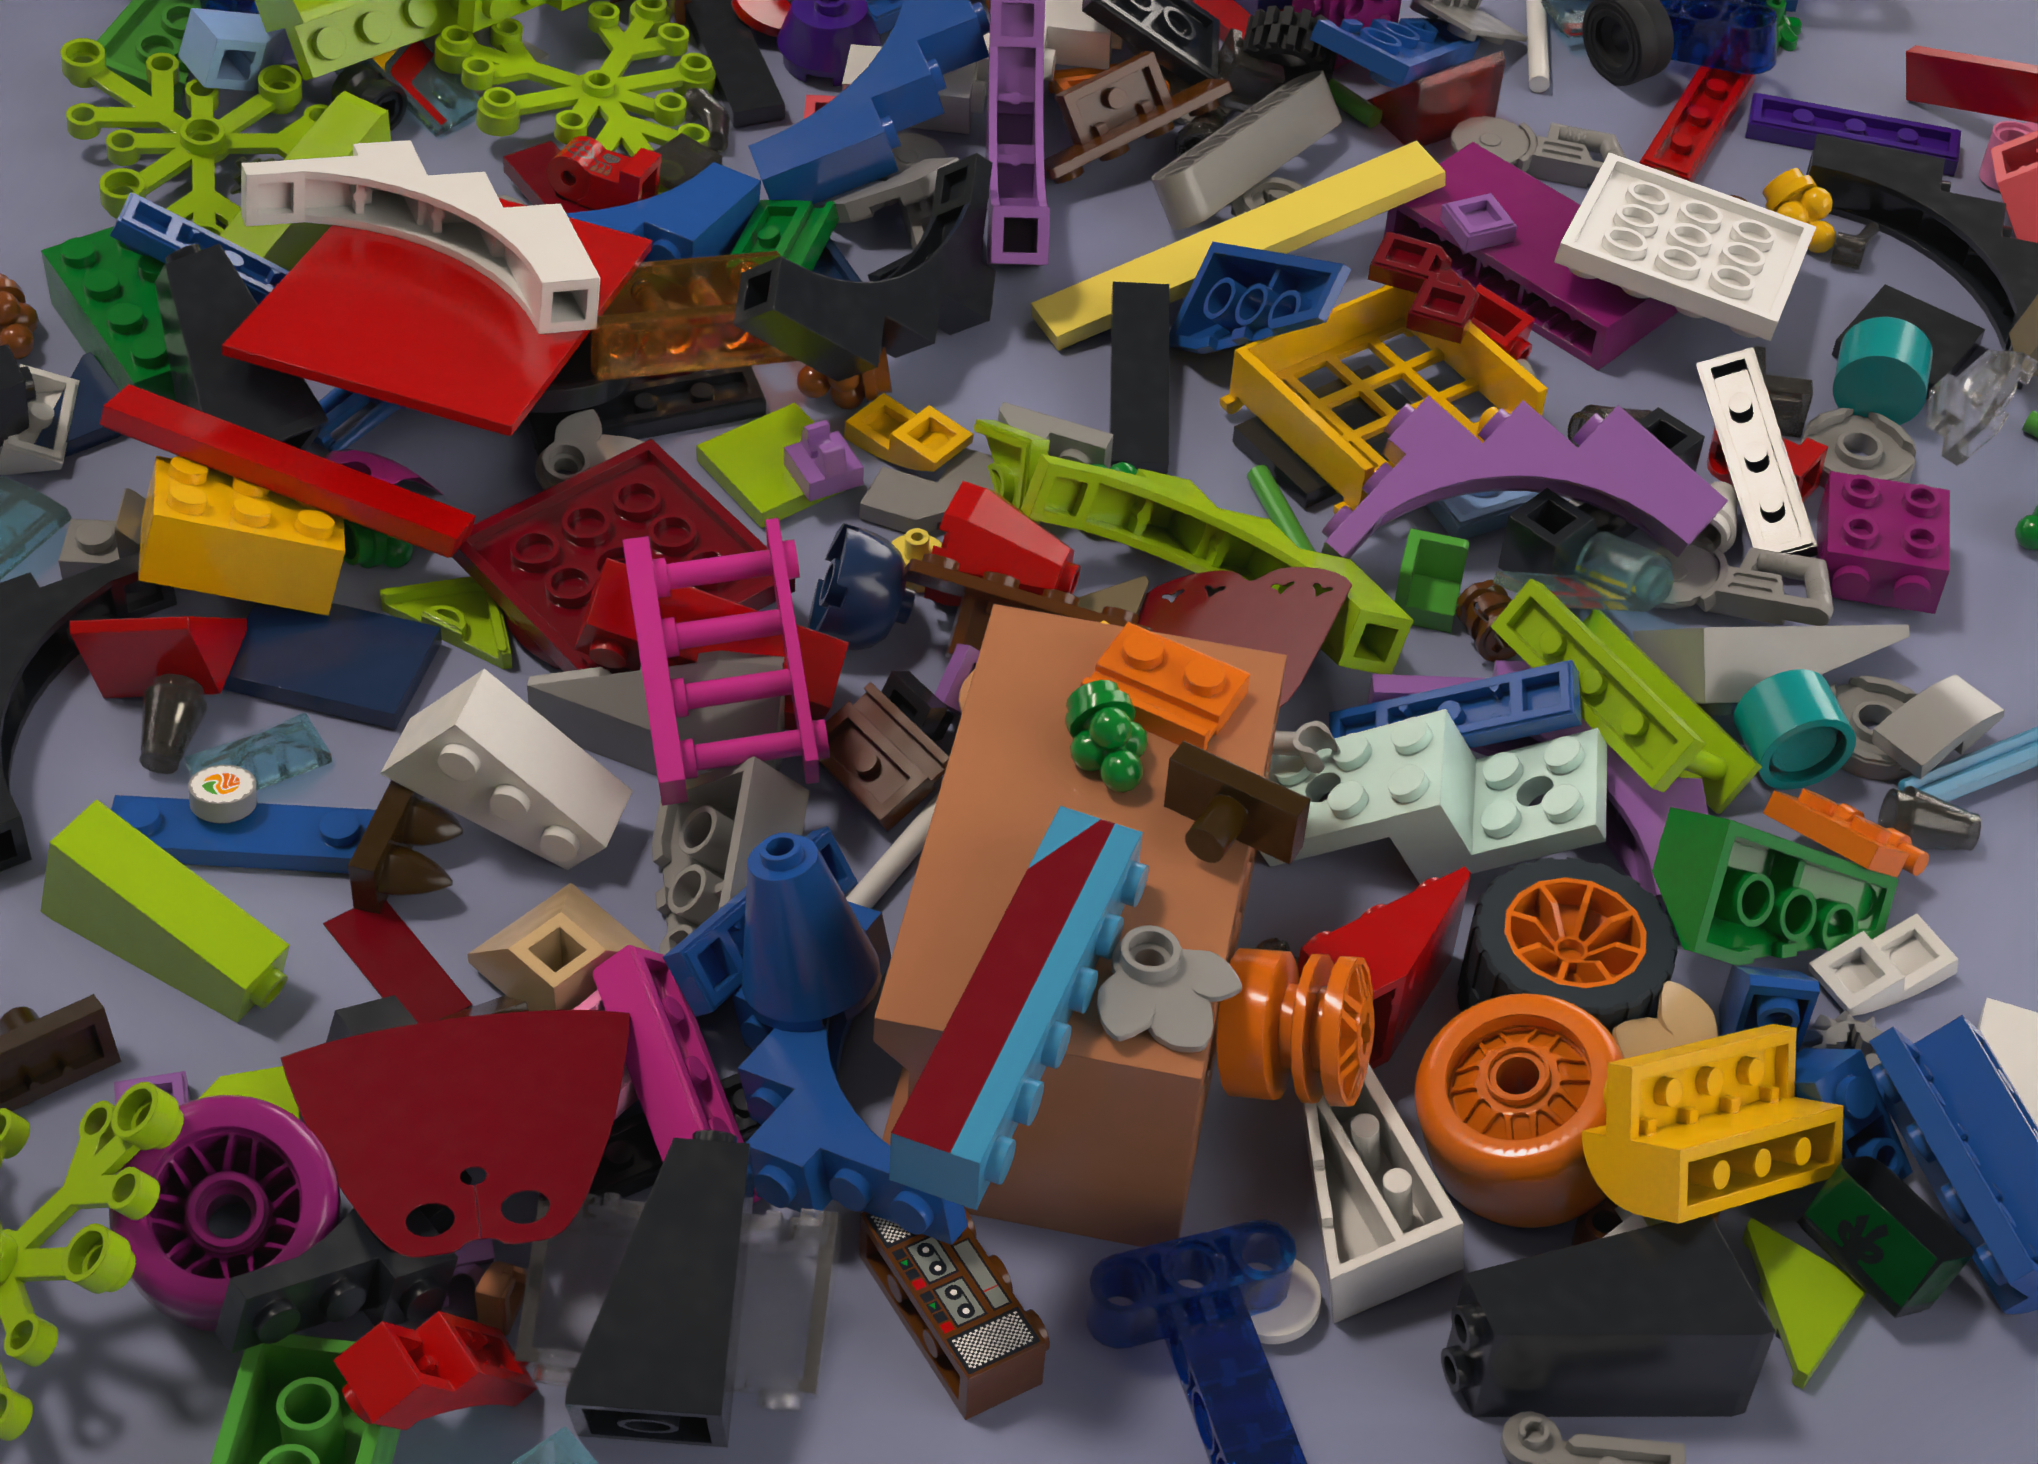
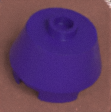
[777,0,881,86]

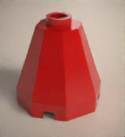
[924,481,1081,607]

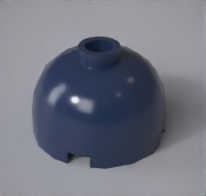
[808,523,916,651]

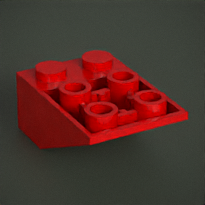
[1297,866,1471,1070]

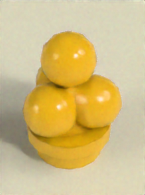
[1763,168,1836,253]

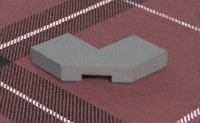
[814,157,959,223]
[859,448,995,533]

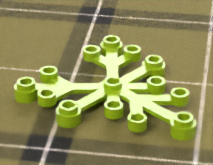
[434,0,716,194]
[60,38,328,236]
[0,1082,184,1441]

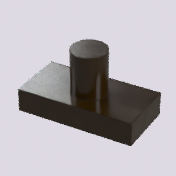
[1164,741,1311,865]
[0,994,121,1111]

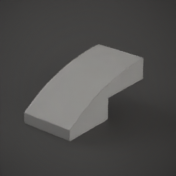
[1872,674,2005,780]

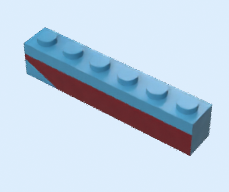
[889,806,1149,1210]

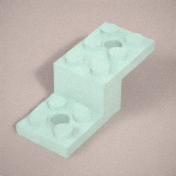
[1260,709,1607,884]

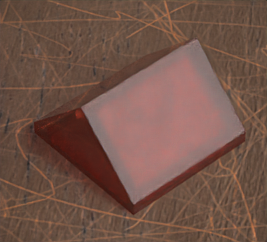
[1367,50,1506,147]

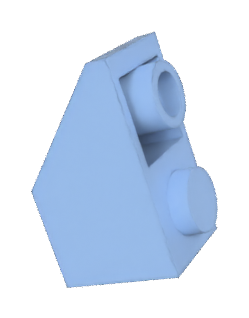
[178,8,288,91]

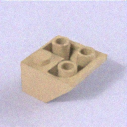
[468,883,654,1011]

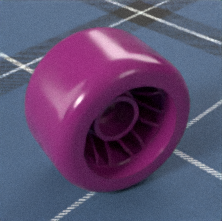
[109,1095,343,1332]

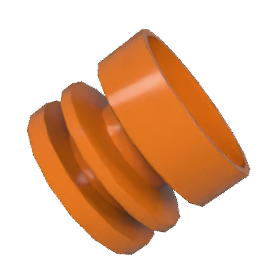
[1217,948,1375,1107]

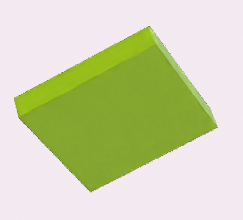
[696,402,846,529]

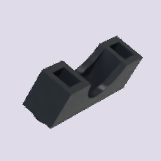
[1498,407,1705,593]

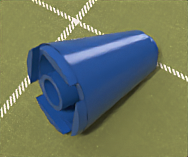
[742,833,882,1032]

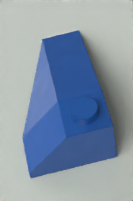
[1169,241,1351,354]

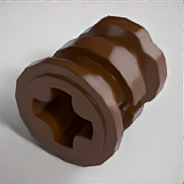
[1456,579,1517,662]

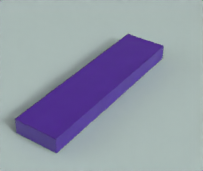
[1745,93,1961,176]

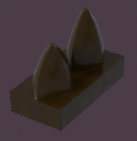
[348,780,463,914]

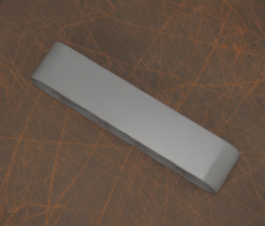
[1151,70,1342,230]

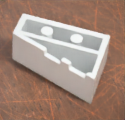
[380,668,633,870]
[1303,1063,1464,1324]

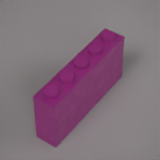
[1384,142,1679,371]

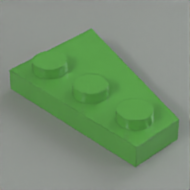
[97,0,207,111]

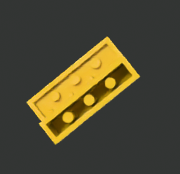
[1582,1024,1844,1224]

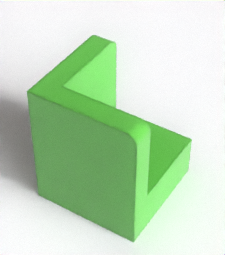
[1394,528,1469,633]

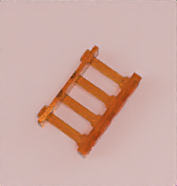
[591,251,798,381]

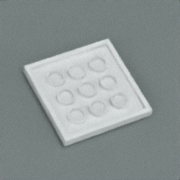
[1554,153,1816,341]

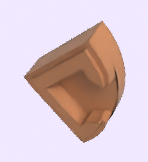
[475,1261,531,1336]

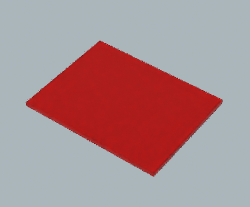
[222,198,652,437]

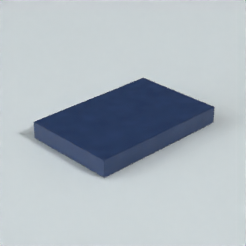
[222,602,442,729]

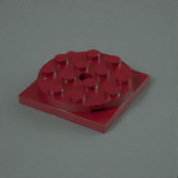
[452,439,795,674]

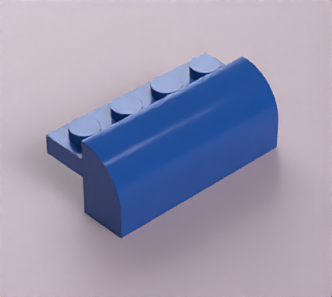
[1869,1015,2038,1314]

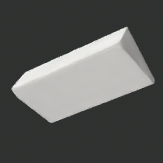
[0,364,80,475]

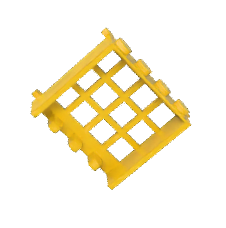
[1219,285,1548,514]

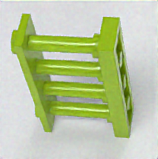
[1490,578,1762,814]

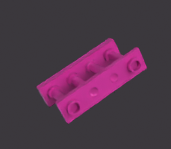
[623,518,830,806]

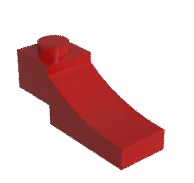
[333,1311,538,1431]

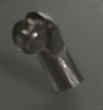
[681,87,730,154]

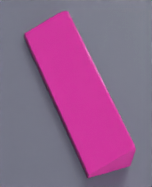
[593,945,762,1203]

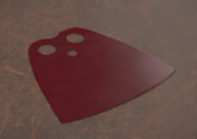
[280,1010,630,1258]

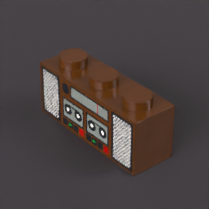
[859,1206,1050,1420]

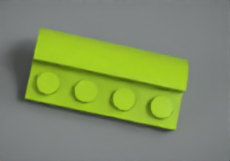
[254,0,459,80]

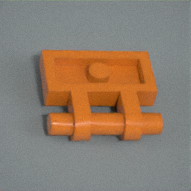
[1763,788,1929,878]

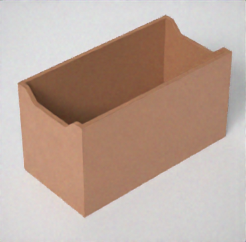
[873,604,1287,1254]

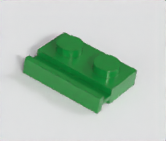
[724,200,839,284]

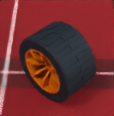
[1457,857,1678,1035]

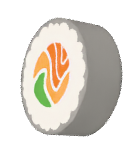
[188,765,257,823]

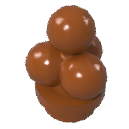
[0,273,39,359]
[796,347,892,410]

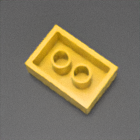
[138,456,345,616]

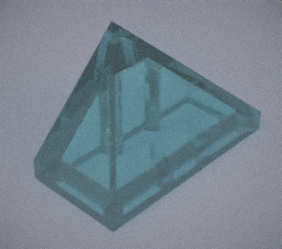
[185,712,332,790]

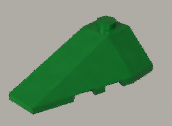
[1652,807,1899,966]

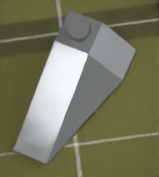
[652,757,809,955]

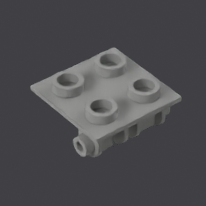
[1409,0,1528,45]

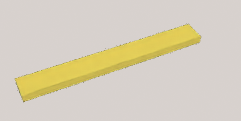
[1030,140,1446,351]

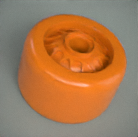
[1415,993,1624,1228]

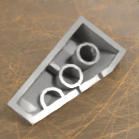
[1633,624,1910,716]
[527,651,785,780]

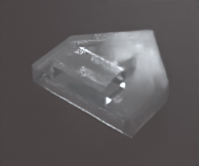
[1925,350,2038,466]

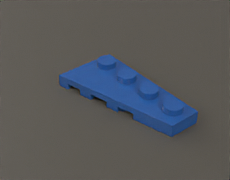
[1310,18,1481,88]

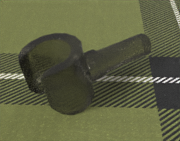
[1830,222,1879,270]

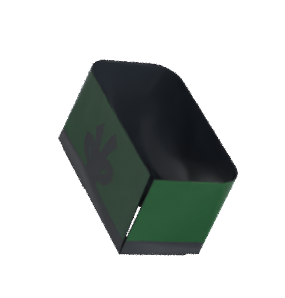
[1797,1156,1974,1318]

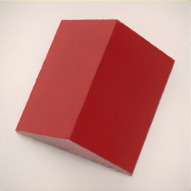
[70,616,247,698]

